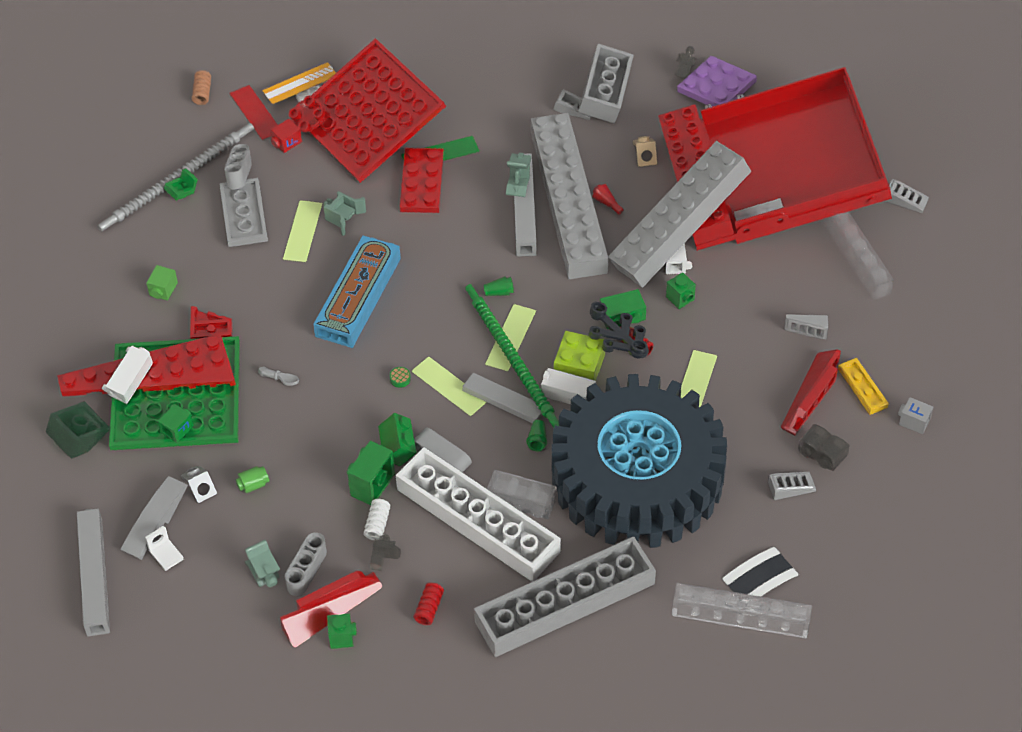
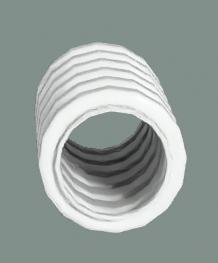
[364,499,390,540]

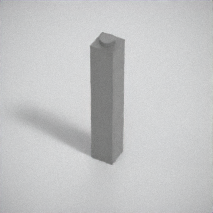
[514,153,536,256]
[77,508,110,636]

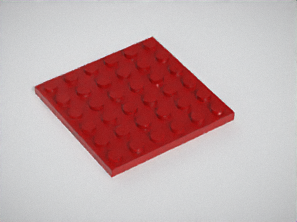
[309,38,446,183]

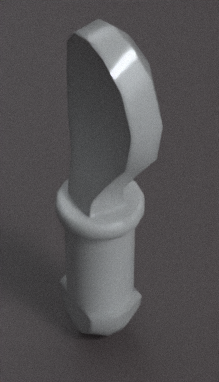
[258,367,299,386]

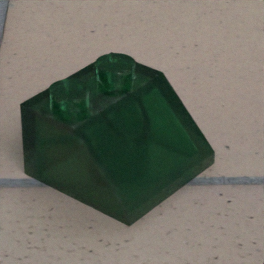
[46,401,110,459]

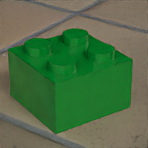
[347,440,395,506]

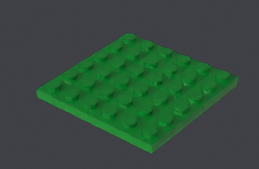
[109,336,240,450]

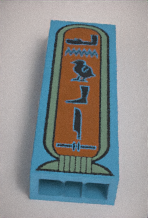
[313,236,401,348]

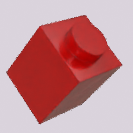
[271,119,302,153]

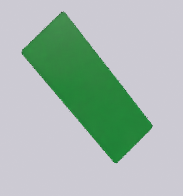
[401,136,480,161]

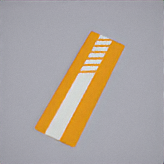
[263,62,336,104]

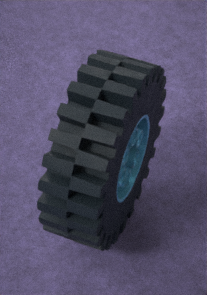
[552,374,727,548]

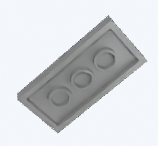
[220,178,268,247]

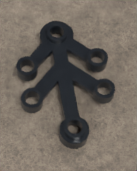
[588,302,649,359]

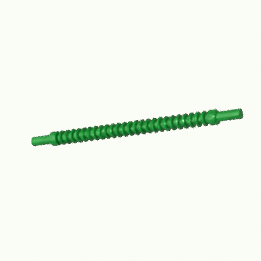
[465,284,559,428]

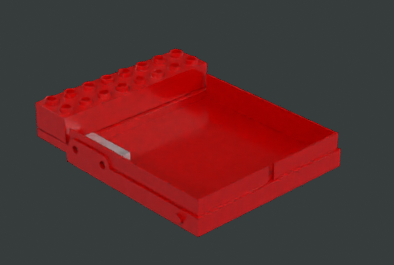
[658,67,892,251]

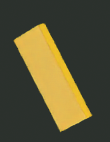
[838,358,889,415]

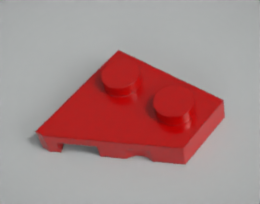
[190,306,233,339]

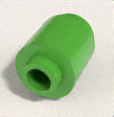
[235,466,269,494]

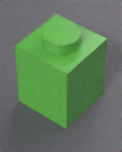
[147,265,178,300]

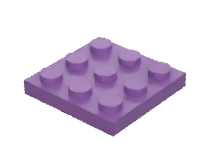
[677,56,757,107]

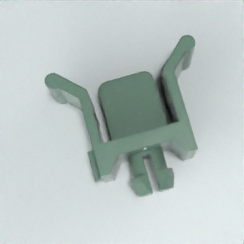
[506,152,531,197]
[324,191,366,236]
[245,539,280,587]

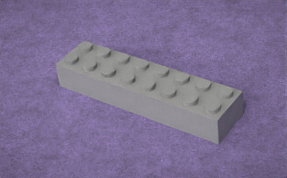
[608,141,751,288]
[474,536,656,657]

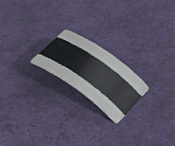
[723,547,799,607]

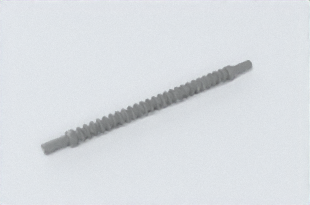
[97,123,254,232]

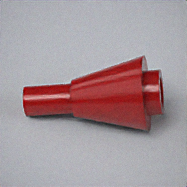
[592,184,624,215]

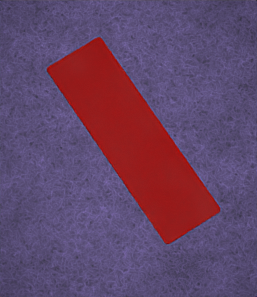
[230,85,278,140]

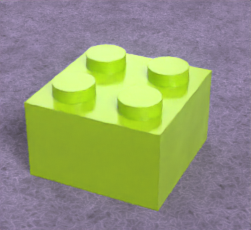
[554,330,605,381]

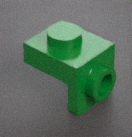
[164,168,198,201]

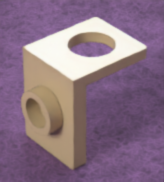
[633,136,657,166]

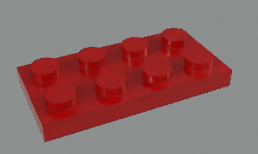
[400,148,444,213]

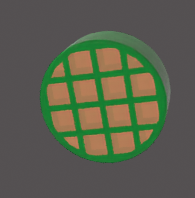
[390,367,411,388]

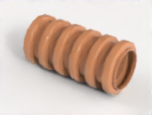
[192,70,211,105]

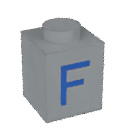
[898,397,934,434]

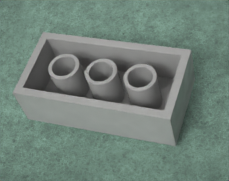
[578,44,633,123]

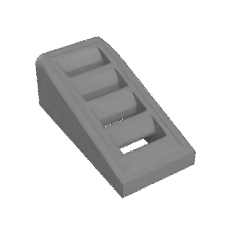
[553,89,591,120]
[886,179,929,213]
[784,314,828,339]
[768,472,816,500]

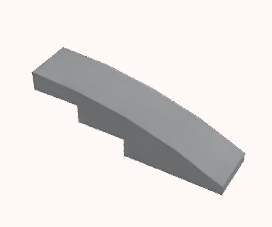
[120,476,188,560]

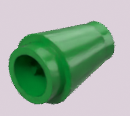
[484,276,514,296]
[526,420,547,451]

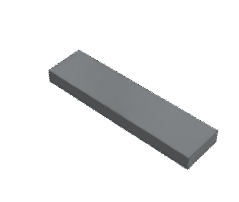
[462,373,542,423]

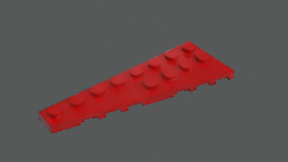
[57,333,236,396]

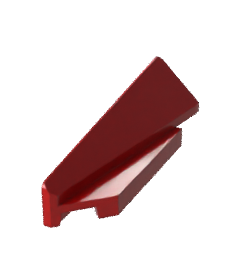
[781,349,841,436]
[280,571,382,648]

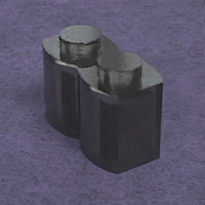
[798,424,850,471]

